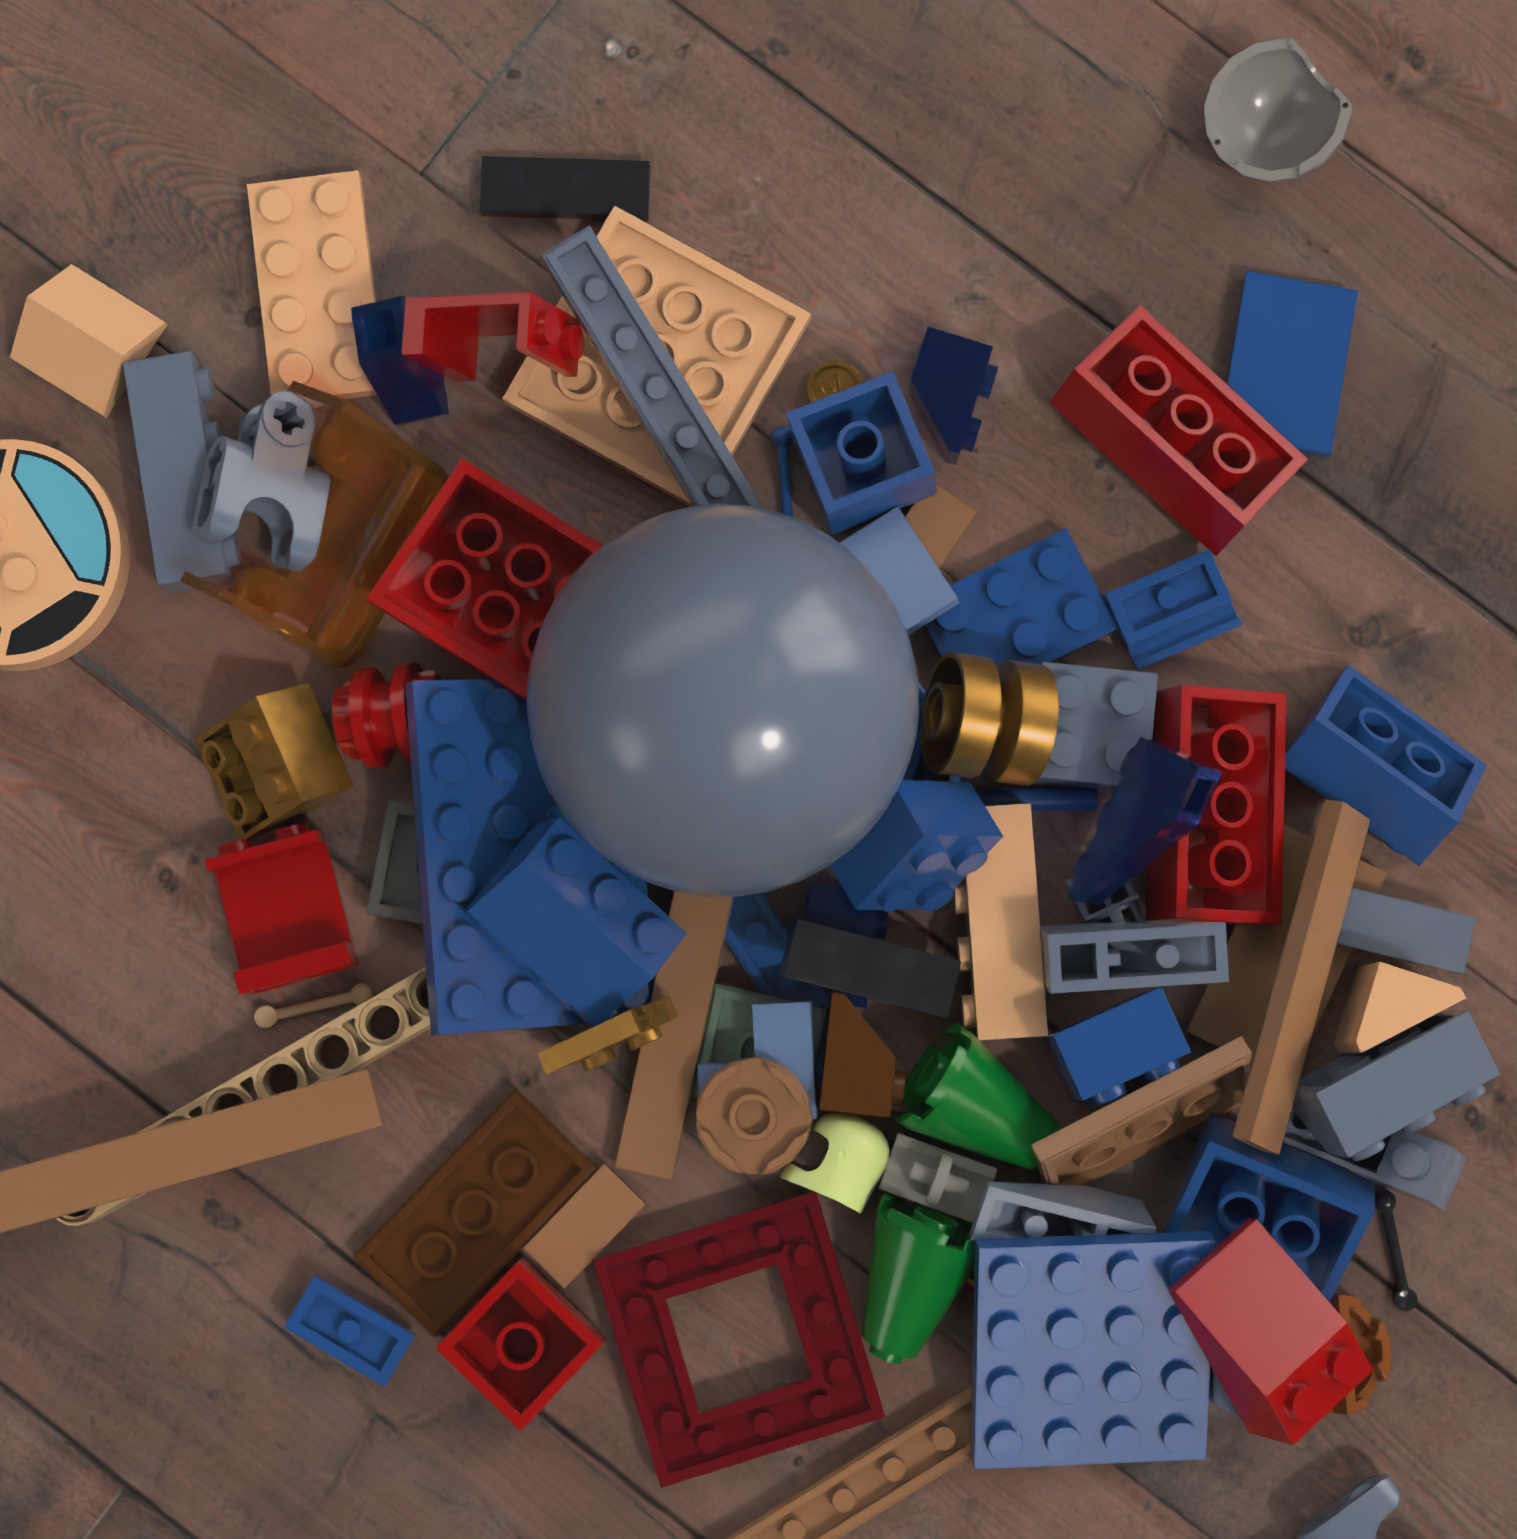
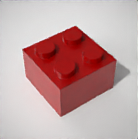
[435,1257,607,1431]

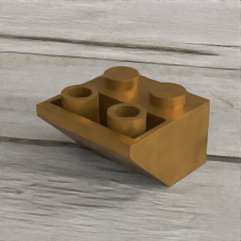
[195,683,355,840]

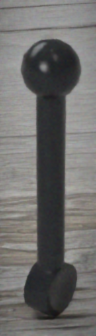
[1375,1190,1418,1311]

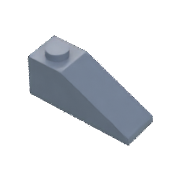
[1040,922,1229,994]
[969,1181,1157,1241]

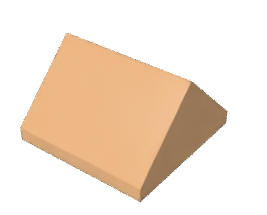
[10,264,167,418]
[1334,962,1466,1054]

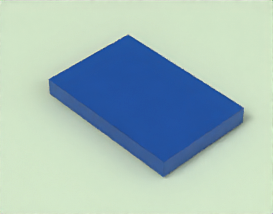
[1226,271,1358,458]

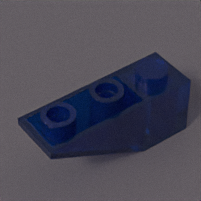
[1067,737,1222,905]

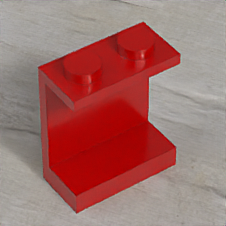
[402,291,585,382]
[204,823,359,996]

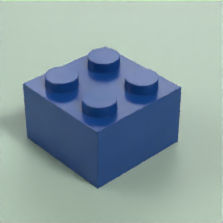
[786,371,937,535]
[830,780,1003,912]
[1043,987,1191,1107]

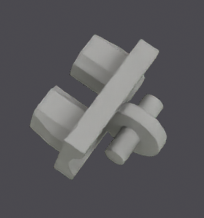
[878,1133,998,1223]

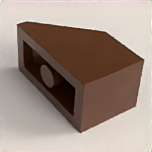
[819,992,906,1117]

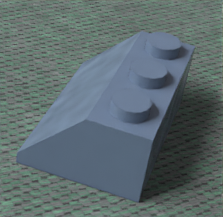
[1292,1010,1500,1161]

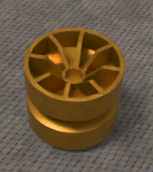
[920,651,1059,786]

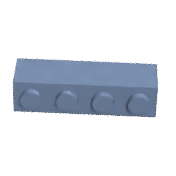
[123,351,242,594]

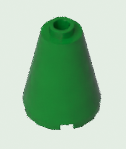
[894,1023,1059,1171]
[862,1192,975,1364]

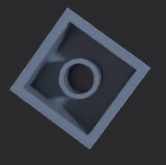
[1034,662,1158,795]

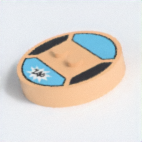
[0,439,130,671]

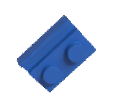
[1103,549,1243,671]

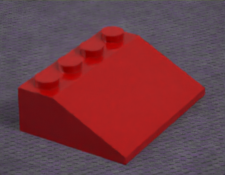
[366,458,603,701]

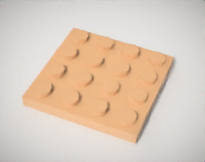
[502,206,811,507]

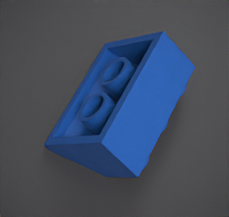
[1285,664,1487,866]
[463,816,687,1028]
[1164,1113,1375,1302]

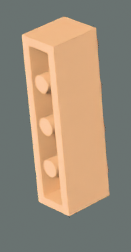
[953,803,1048,1041]

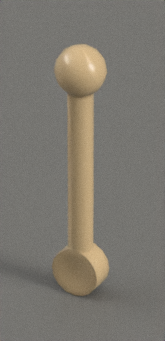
[254,983,373,1029]

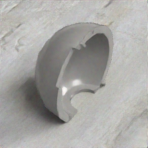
[1204,38,1352,184]

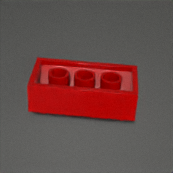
[1049,305,1308,556]
[1146,685,1287,925]

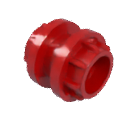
[332,662,444,769]

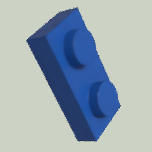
[284,1275,417,1387]

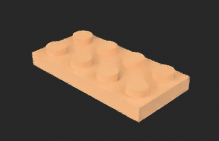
[247,170,387,404]

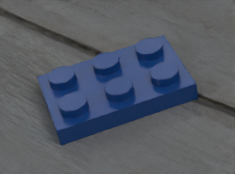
[923,528,1118,666]

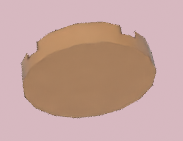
[696,1056,814,1175]

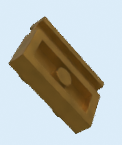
[537,996,678,1075]

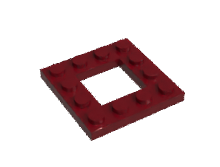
[593,1191,886,1488]

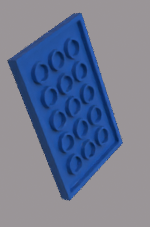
[405,679,655,1036]

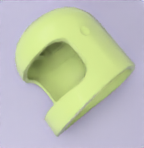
[779,1111,890,1213]

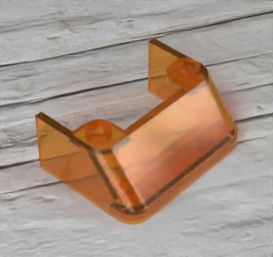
[180,380,449,668]

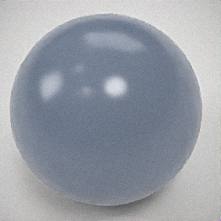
[527,504,919,897]

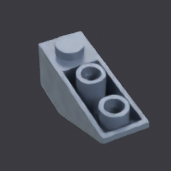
[1283,1110,1467,1211]

